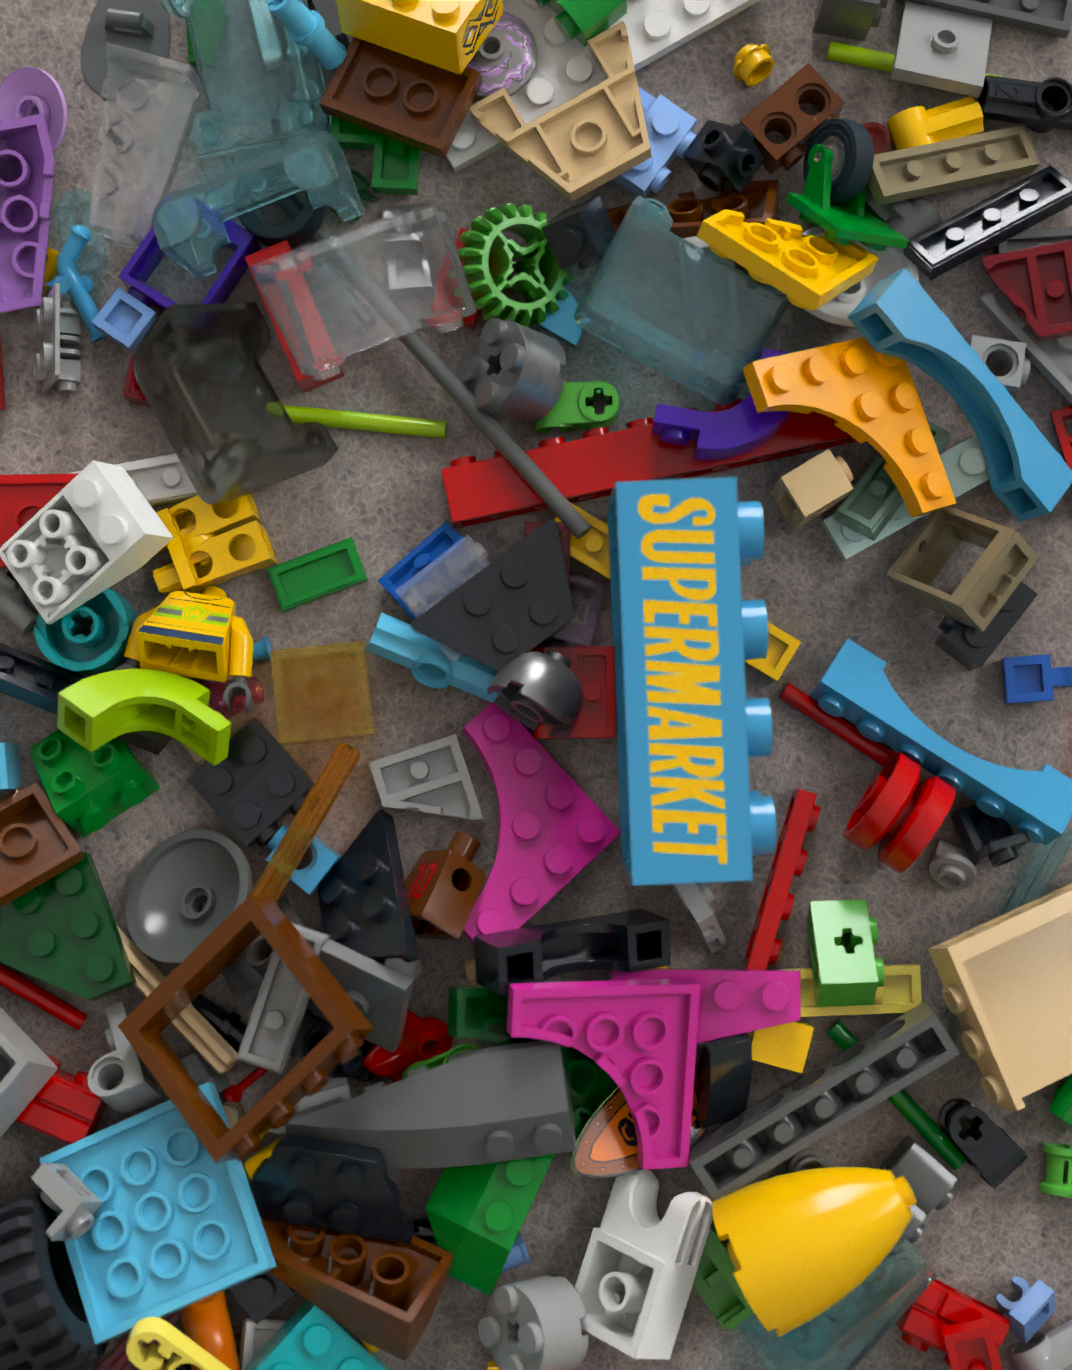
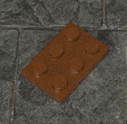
[320,37,483,159]

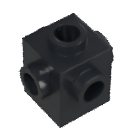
[682,120,766,194]

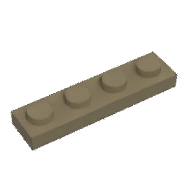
[867,125,1040,206]

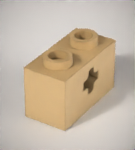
[770,449,854,531]

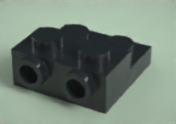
[187,718,318,847]

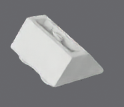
[0,460,174,624]

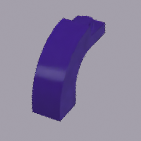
[652,348,791,460]

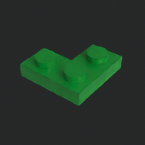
[330,116,421,195]

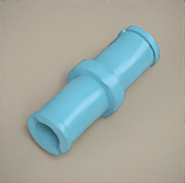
[267,0,347,70]

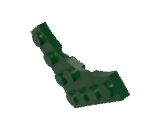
[448,986,618,1172]

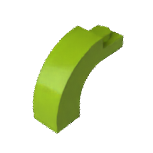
[57,669,232,766]

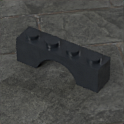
[474,909,671,996]

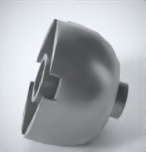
[487,650,583,738]

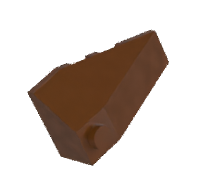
[606,179,779,276]
[261,1218,454,1361]

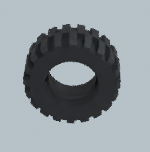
[0,1189,109,1370]

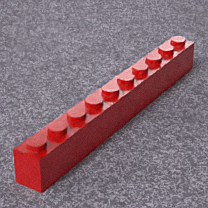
[441,398,858,529]

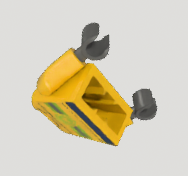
[114,586,254,714]

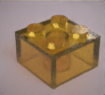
[270,641,377,746]

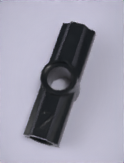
[977,75,1072,133]

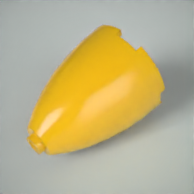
[712,1167,917,1337]

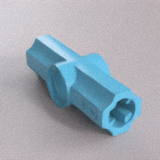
[366,613,499,703]

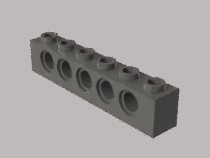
[689,1001,960,1201]

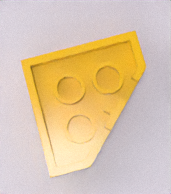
[696,209,879,312]

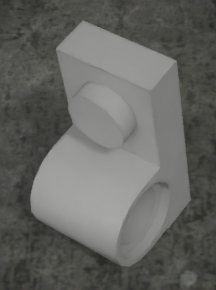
[87,1001,163,1113]

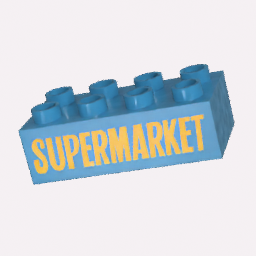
[607,477,776,886]

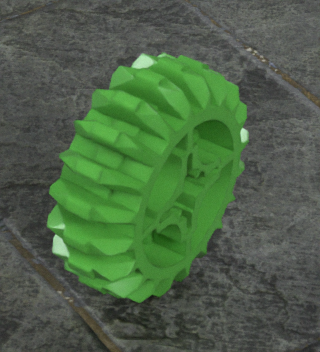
[454,203,574,327]

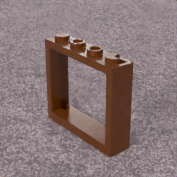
[118,895,374,1163]

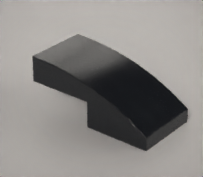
[695,1032,752,1128]

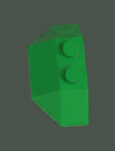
[425,1154,556,1296]

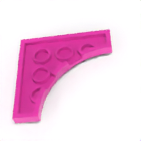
[462,703,621,945]
[507,978,700,1170]

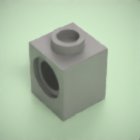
[966,335,1030,396]

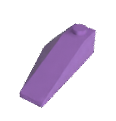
[0,113,55,314]

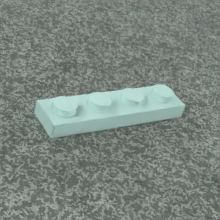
[821,435,989,561]

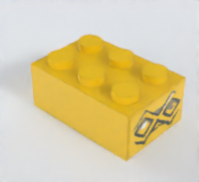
[336,0,504,75]

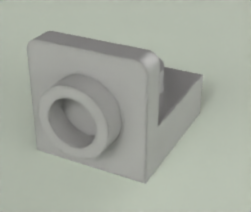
[31,1163,103,1241]

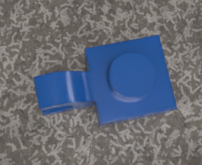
[1000,654,1072,704]

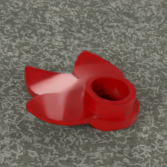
[362,1010,453,1083]

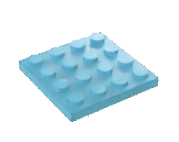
[39,1082,277,1345]

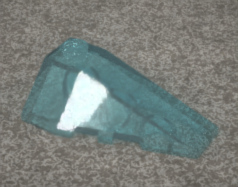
[738,1237,937,1370]

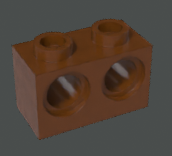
[740,63,844,175]

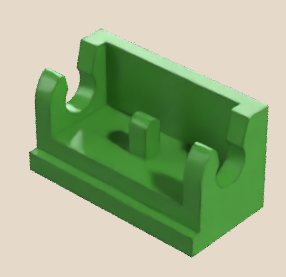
[692,1225,754,1331]

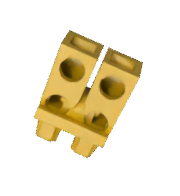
[152,477,278,595]

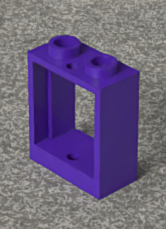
[119,187,261,336]

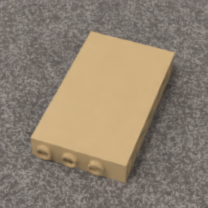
[928,883,1072,1111]

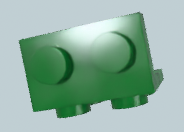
[30,729,160,838]

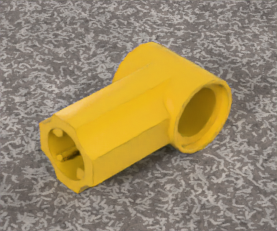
[887,96,984,150]

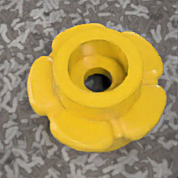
[733,44,775,87]

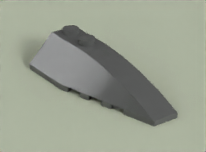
[285,1040,576,1169]

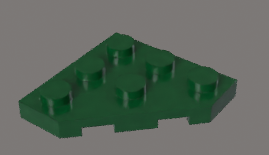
[0,852,137,1001]

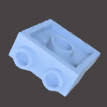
[612,86,697,202]

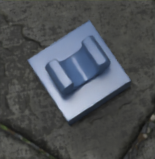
[92,287,158,354]
[996,1276,1056,1344]

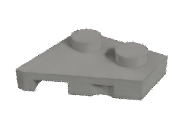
[369,734,484,820]

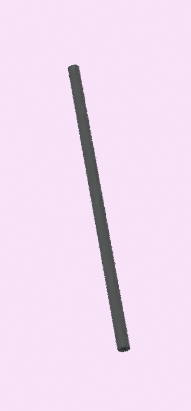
[265,179,592,539]

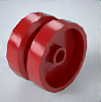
[843,752,956,873]

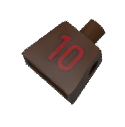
[405,831,486,940]

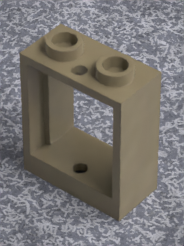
[885,506,1039,632]

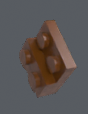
[0,782,85,907]

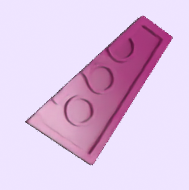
[611,968,801,1044]

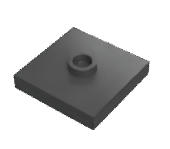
[311,939,414,1053]

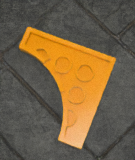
[742,337,956,518]

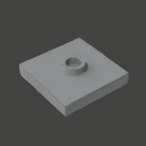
[891,1,993,98]

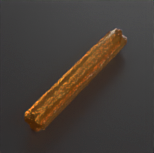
[250,742,360,902]

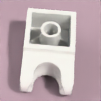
[575,1169,713,1360]

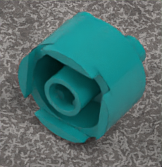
[34,588,137,676]

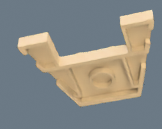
[469,21,652,201]

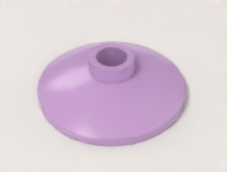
[0,67,67,152]

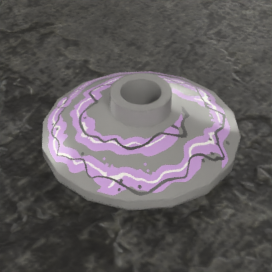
[466,12,538,98]

